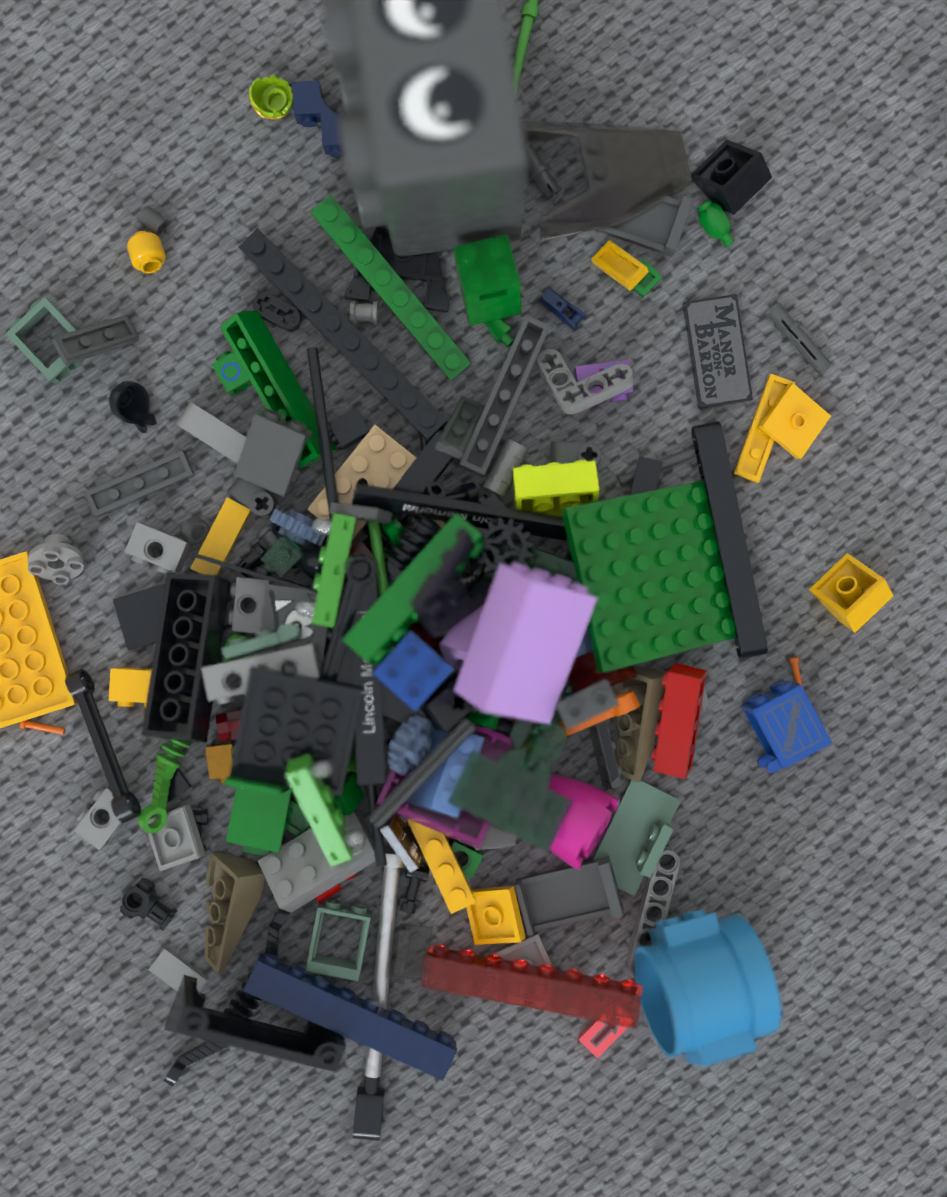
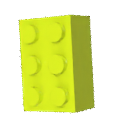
[513,460,599,517]

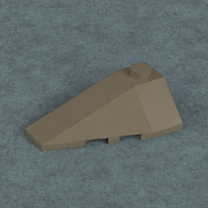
[608,666,666,782]
[205,851,266,974]

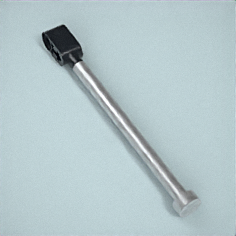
[353,848,405,1141]

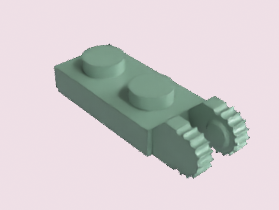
[222,623,302,660]

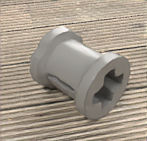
[350,301,378,326]

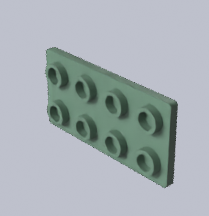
[592,780,680,896]

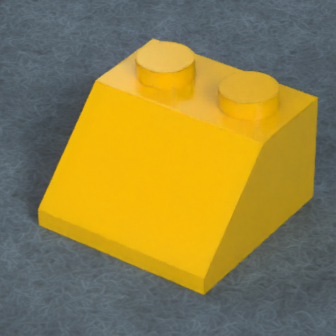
[809,553,893,633]

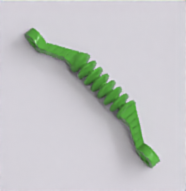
[138,634,250,833]

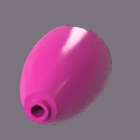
[507,772,620,871]

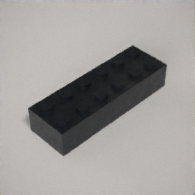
[142,573,231,743]

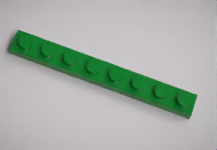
[311,195,471,381]

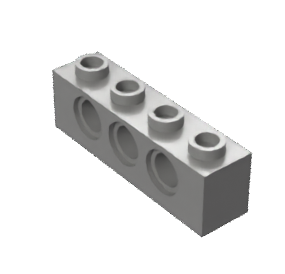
[201,643,322,704]

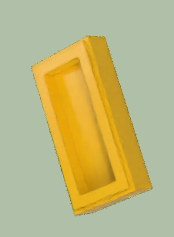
[591,240,649,291]

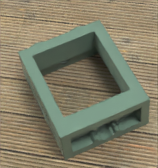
[6,297,87,385]
[306,899,373,981]

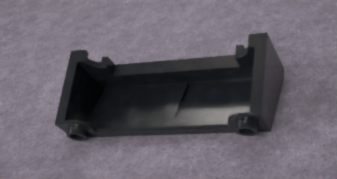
[165,975,346,1072]

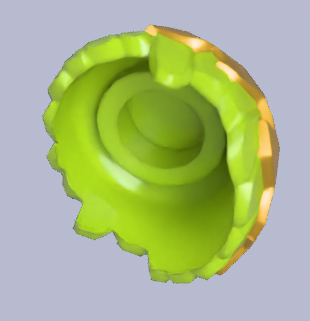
[248,74,293,120]

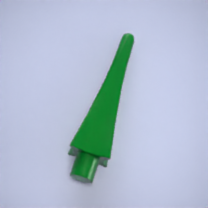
[485,319,515,348]

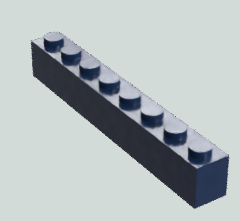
[243,953,457,1081]

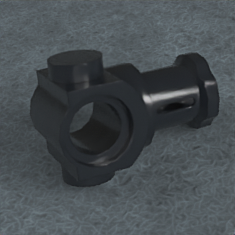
[120,878,178,931]

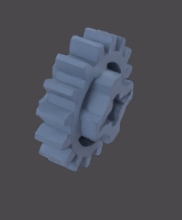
[269,508,328,547]
[388,714,434,775]

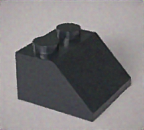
[689,140,772,215]

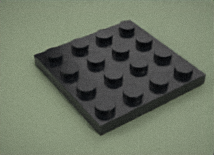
[230,666,364,796]

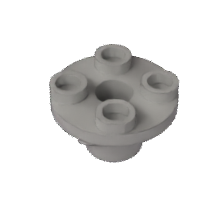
[28,534,85,585]

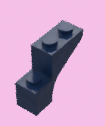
[292,81,344,158]

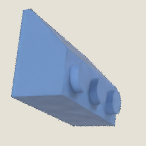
[406,729,484,821]

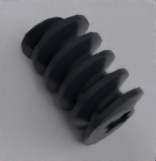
[385,512,442,571]

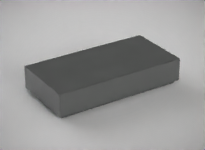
[329,502,392,524]

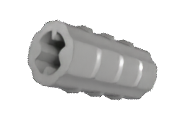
[483,439,527,498]

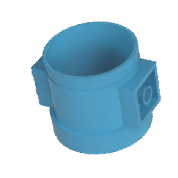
[633,909,781,1067]

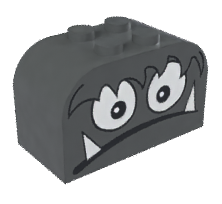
[257,584,334,679]

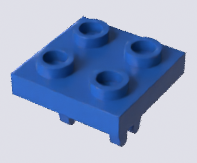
[372,631,453,711]

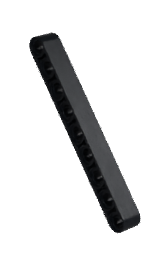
[691,421,768,660]

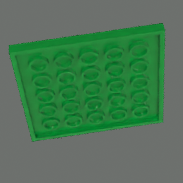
[561,481,737,673]

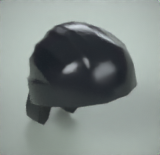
[109,381,157,433]

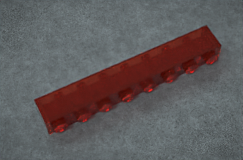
[421,945,643,1029]

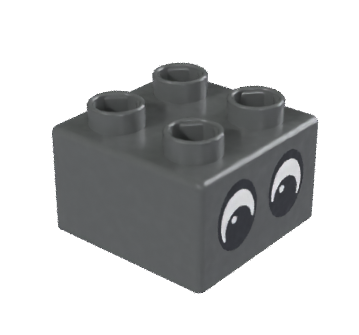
[322,0,527,257]

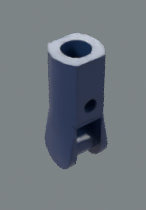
[538,287,587,331]

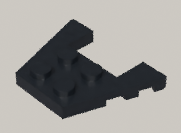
[344,225,449,313]
[410,527,493,639]

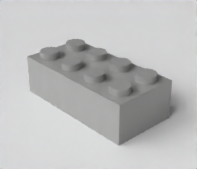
[258,808,375,913]

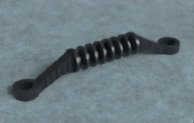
[163,908,291,1087]

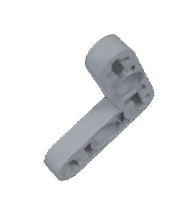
[537,349,634,415]

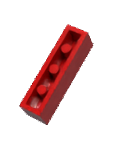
[651,663,707,779]

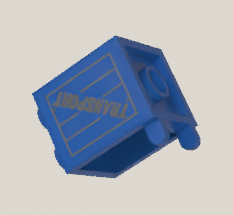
[741,680,832,773]

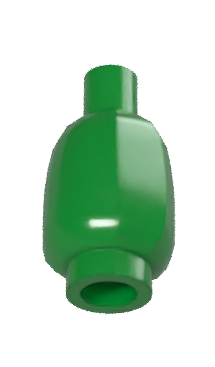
[697,199,734,247]

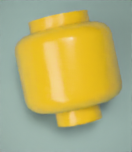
[127,231,166,273]

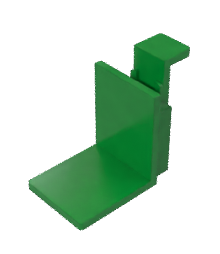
[224,776,292,856]

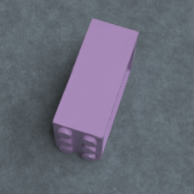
[454,562,597,724]

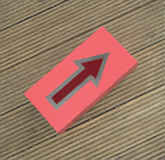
[578,999,635,1058]

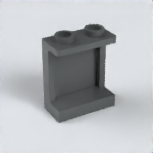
[234,409,313,497]

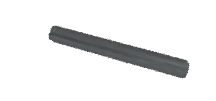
[369,718,475,827]

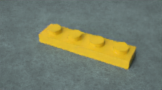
[407,819,476,914]

